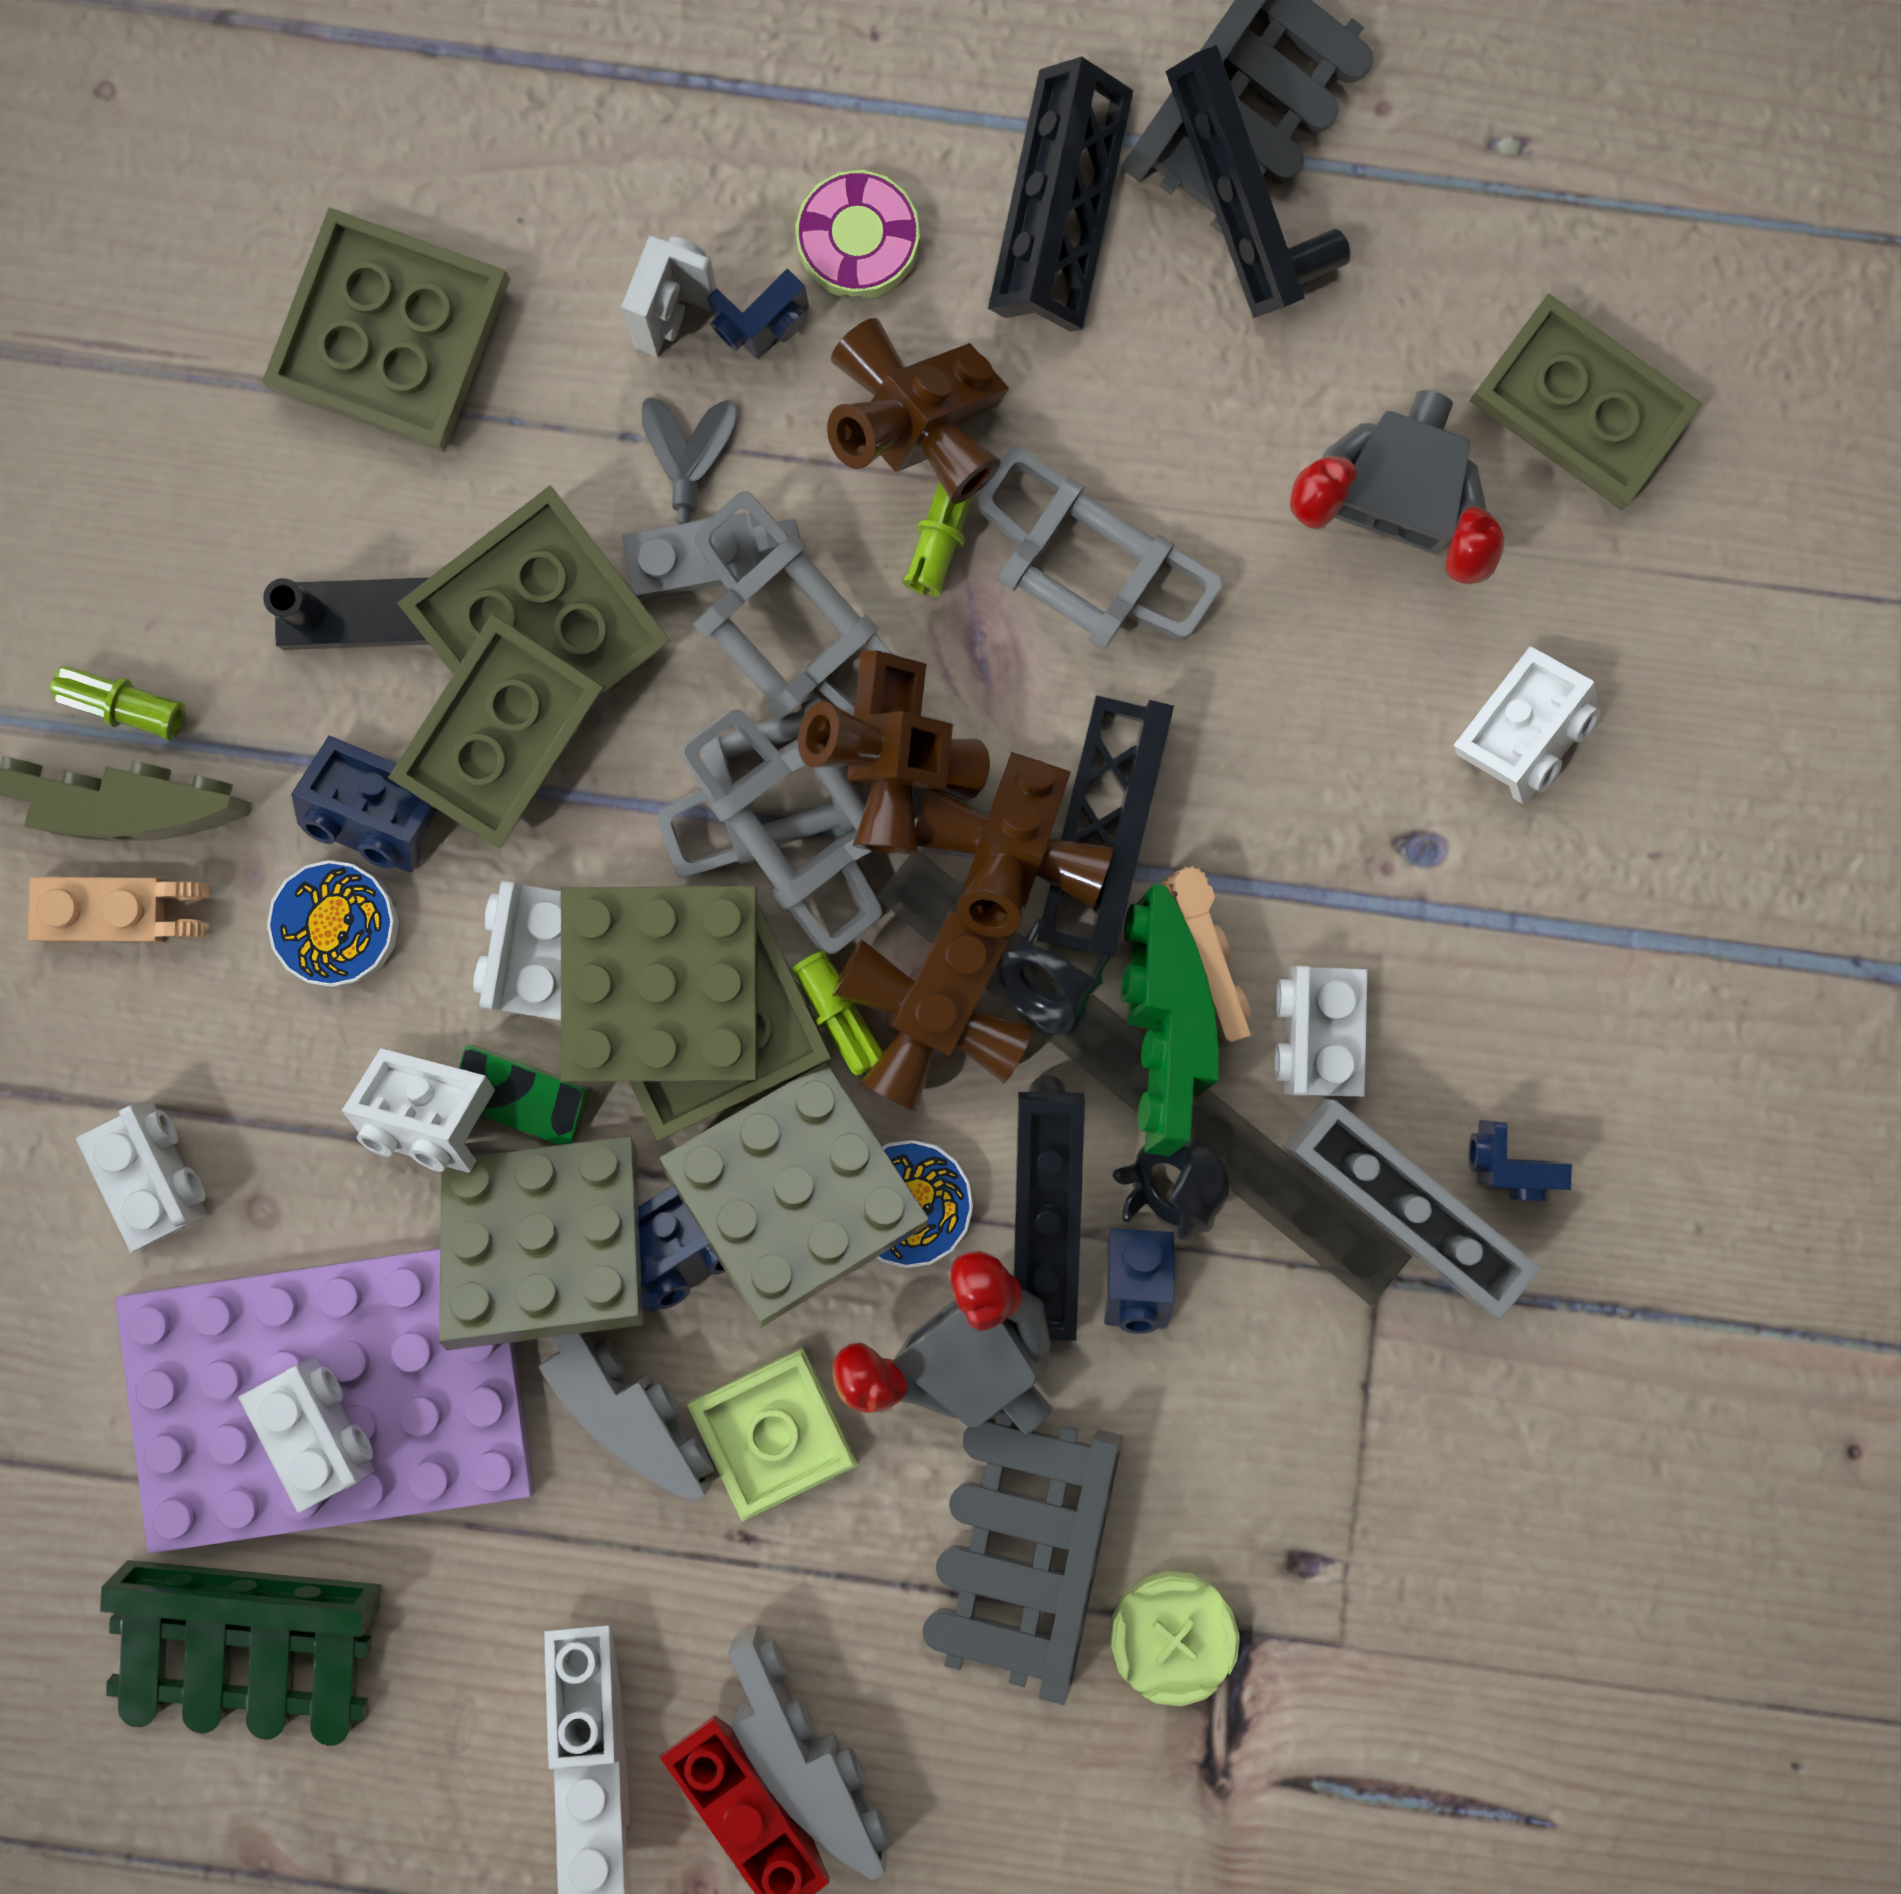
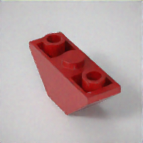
[660,1715,830,1894]

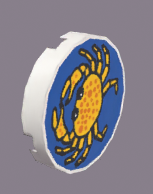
[267,860,399,987]
[876,1139,973,1268]

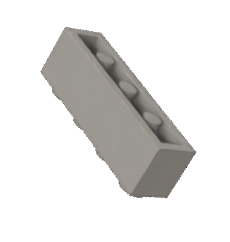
[1283,1098,1542,1320]

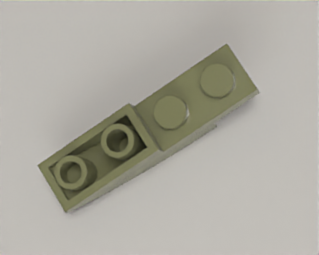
[0,756,252,842]

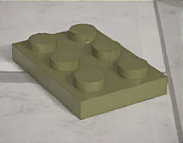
[1469,293,1703,510]
[388,614,605,849]

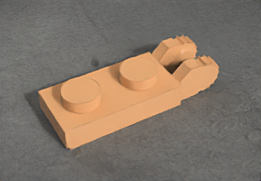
[1160,866,1251,1045]
[28,877,210,943]

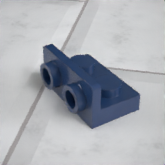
[291,735,438,873]
[638,1185,725,1312]

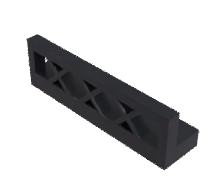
[988,56,1134,332]
[1037,695,1174,958]

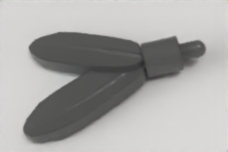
[642,397,736,524]

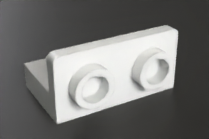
[621,235,716,357]
[1454,646,1600,805]
[473,880,561,1020]
[1274,966,1367,1097]
[342,1048,495,1173]
[75,1103,208,1252]
[238,1356,375,1513]

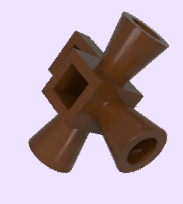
[827,318,1010,504]
[798,650,990,854]
[915,751,1114,937]
[832,911,1033,1112]

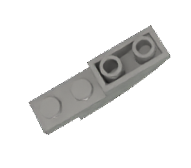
[538,1331,714,1502]
[728,1625,893,1880]

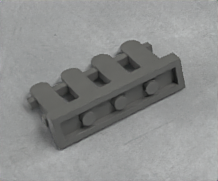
[1120,0,1373,234]
[923,1410,1124,1705]

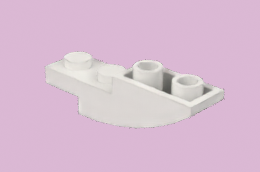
[544,1625,630,1894]

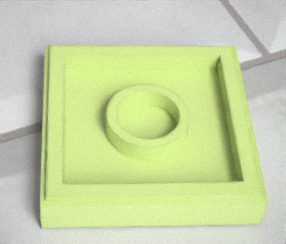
[687,1346,859,1522]

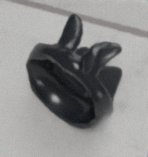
[1002,918,1110,1035]
[1112,1139,1229,1239]

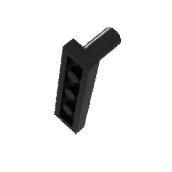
[1165,45,1351,318]
[263,577,430,650]
[1013,1076,1085,1341]

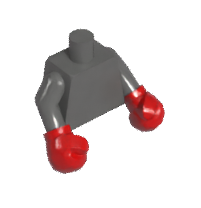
[1290,390,1505,585]
[833,1250,1053,1434]

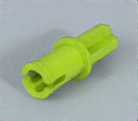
[902,481,974,597]
[50,666,185,741]
[791,951,883,1075]

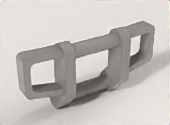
[978,447,1222,650]
[692,491,895,720]
[657,698,917,877]
[679,710,882,954]

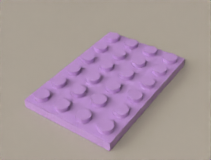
[115,1248,535,1554]

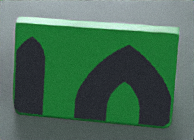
[459,1045,593,1145]

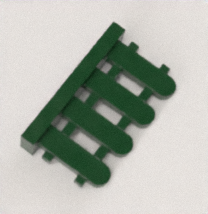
[100,1560,381,1746]

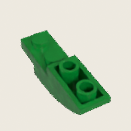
[1120,884,1219,1156]

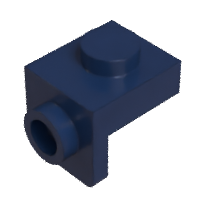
[707,268,810,360]
[1468,1120,1572,1201]
[1104,1228,1175,1334]

